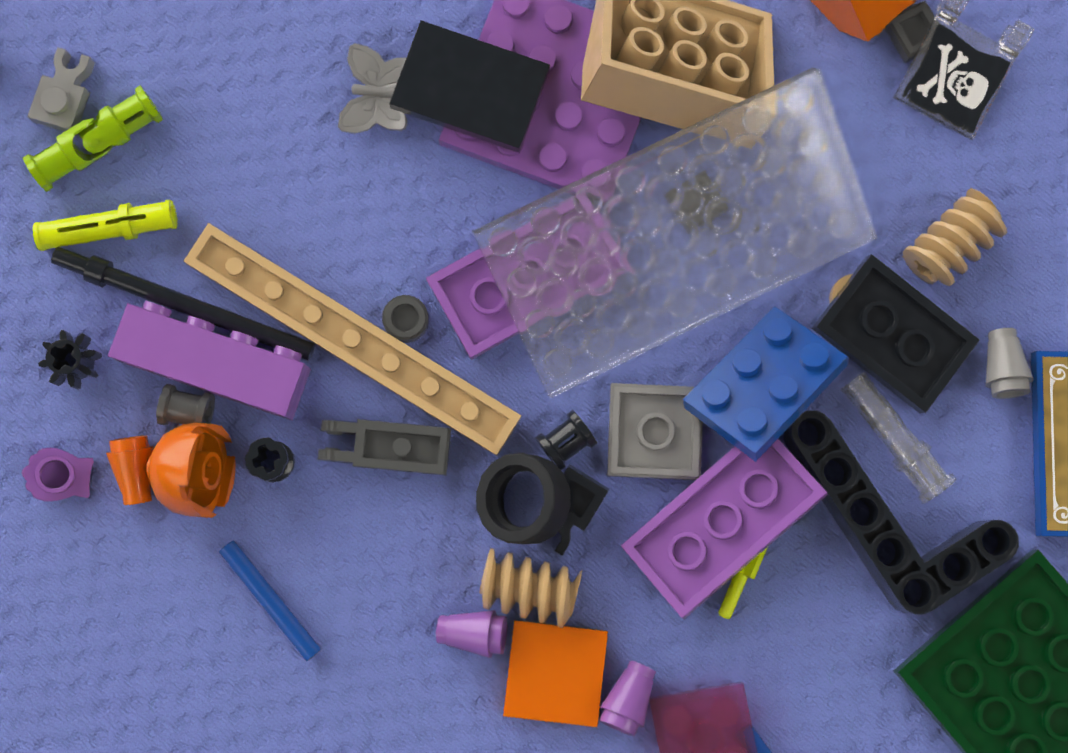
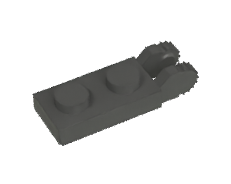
[317,419,451,476]

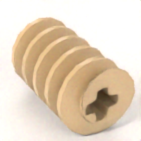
[903,188,1007,286]
[479,548,582,628]

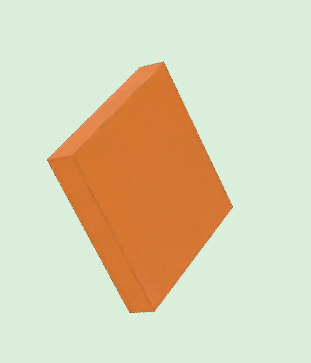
[503,620,608,727]

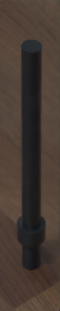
[51,247,315,361]

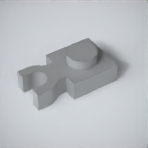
[27,47,95,131]

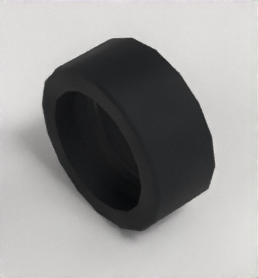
[476,453,571,544]

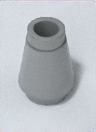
[986,328,1034,399]

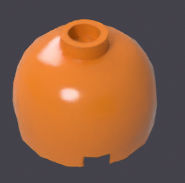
[146,423,236,518]

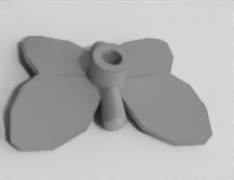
[338,43,407,134]

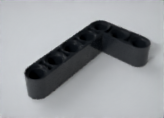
[783,411,1019,614]

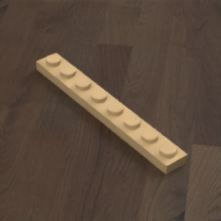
[183,223,522,456]

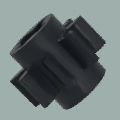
[38,330,102,389]

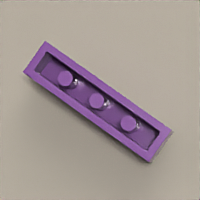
[108,301,311,421]

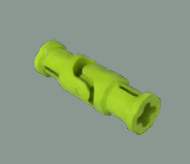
[23,85,164,192]

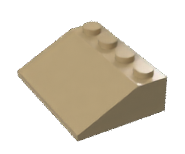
[581,0,775,148]

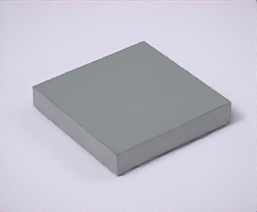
[607,383,702,480]

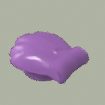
[22,447,94,501]

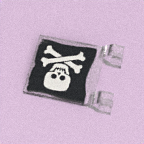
[893,0,1034,140]

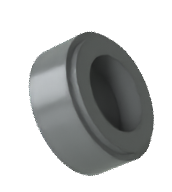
[382,295,429,343]

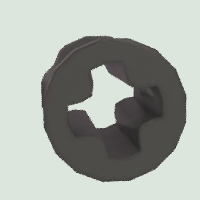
[156,384,215,426]

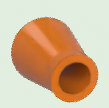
[106,435,154,505]

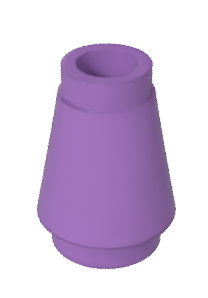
[436,610,508,658]
[599,661,656,737]

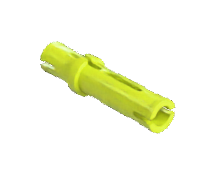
[33,200,178,251]

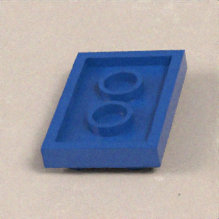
[683,306,848,462]

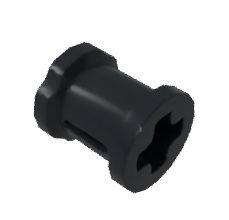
[535,410,597,470]
[245,437,295,483]

